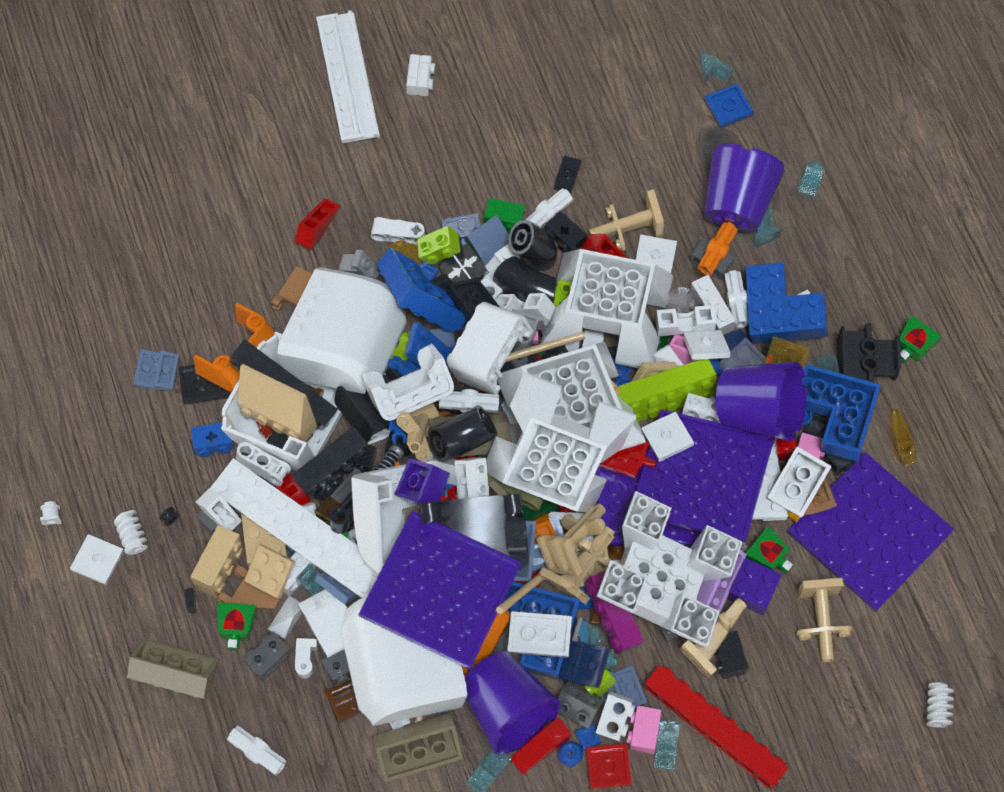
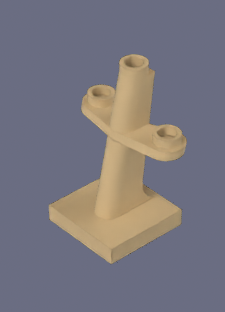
[589,189,664,252]
[396,402,441,461]
[536,504,606,576]
[539,526,615,605]
[796,578,852,662]
[679,598,747,678]

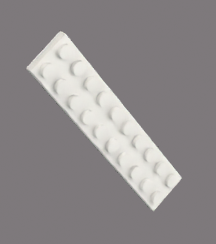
[210,458,379,599]

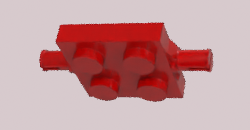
[599,441,657,479]

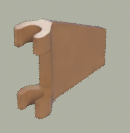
[271,266,312,312]
[217,565,284,609]

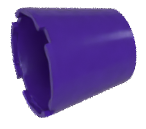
[704,144,785,233]
[716,362,807,441]
[464,651,561,755]

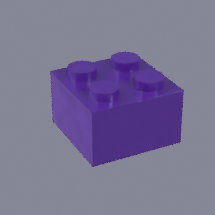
[394,458,450,505]
[727,558,782,616]

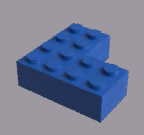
[377,247,468,333]
[746,262,828,344]
[802,364,881,462]
[503,582,581,680]

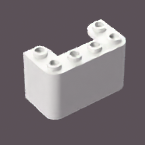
[447,302,533,395]
[361,344,454,421]

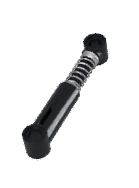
[330,431,412,534]

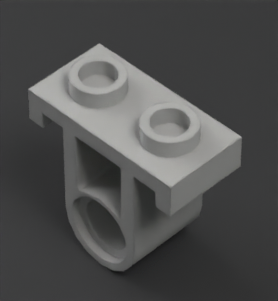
[338,250,380,280]
[511,309,549,351]

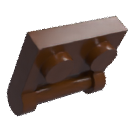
[324,680,362,723]

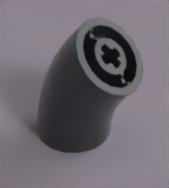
[508,219,558,271]
[493,256,557,302]
[428,405,497,462]

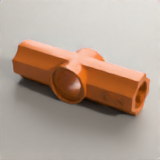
[698,222,738,275]

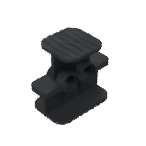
[837,323,901,383]
[334,368,400,442]

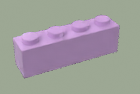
[696,550,746,613]

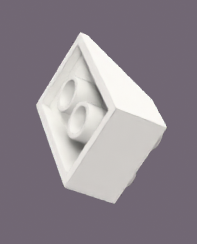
[767,447,832,518]
[298,590,347,657]

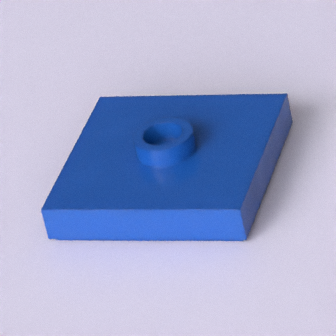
[705,83,754,128]

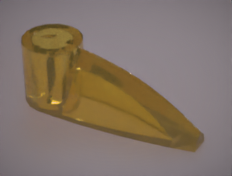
[893,409,916,465]

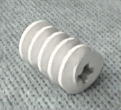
[114,510,148,555]
[926,682,954,728]

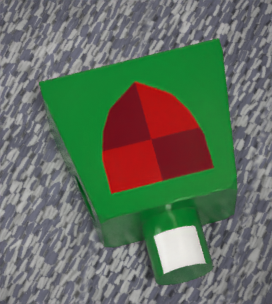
[899,315,942,363]
[745,526,794,573]
[217,602,257,651]

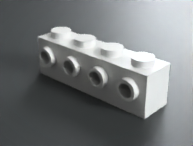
[455,458,489,499]

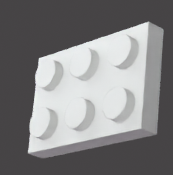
[508,611,572,658]

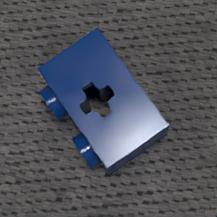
[191,422,234,457]

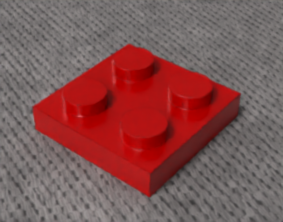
[586,744,632,789]

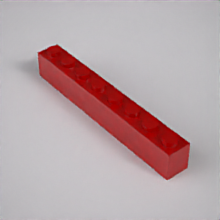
[644,665,788,791]

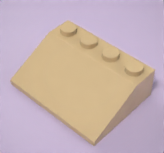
[238,364,317,442]

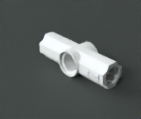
[525,188,573,227]
[724,270,749,328]
[439,389,499,413]
[227,725,287,776]

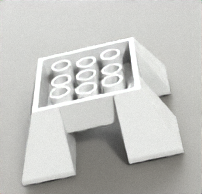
[541,249,673,368]
[497,342,646,460]
[486,371,637,512]
[597,491,742,648]

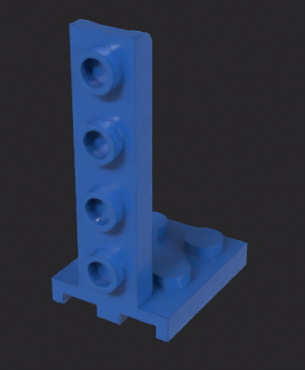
[405,322,456,368]

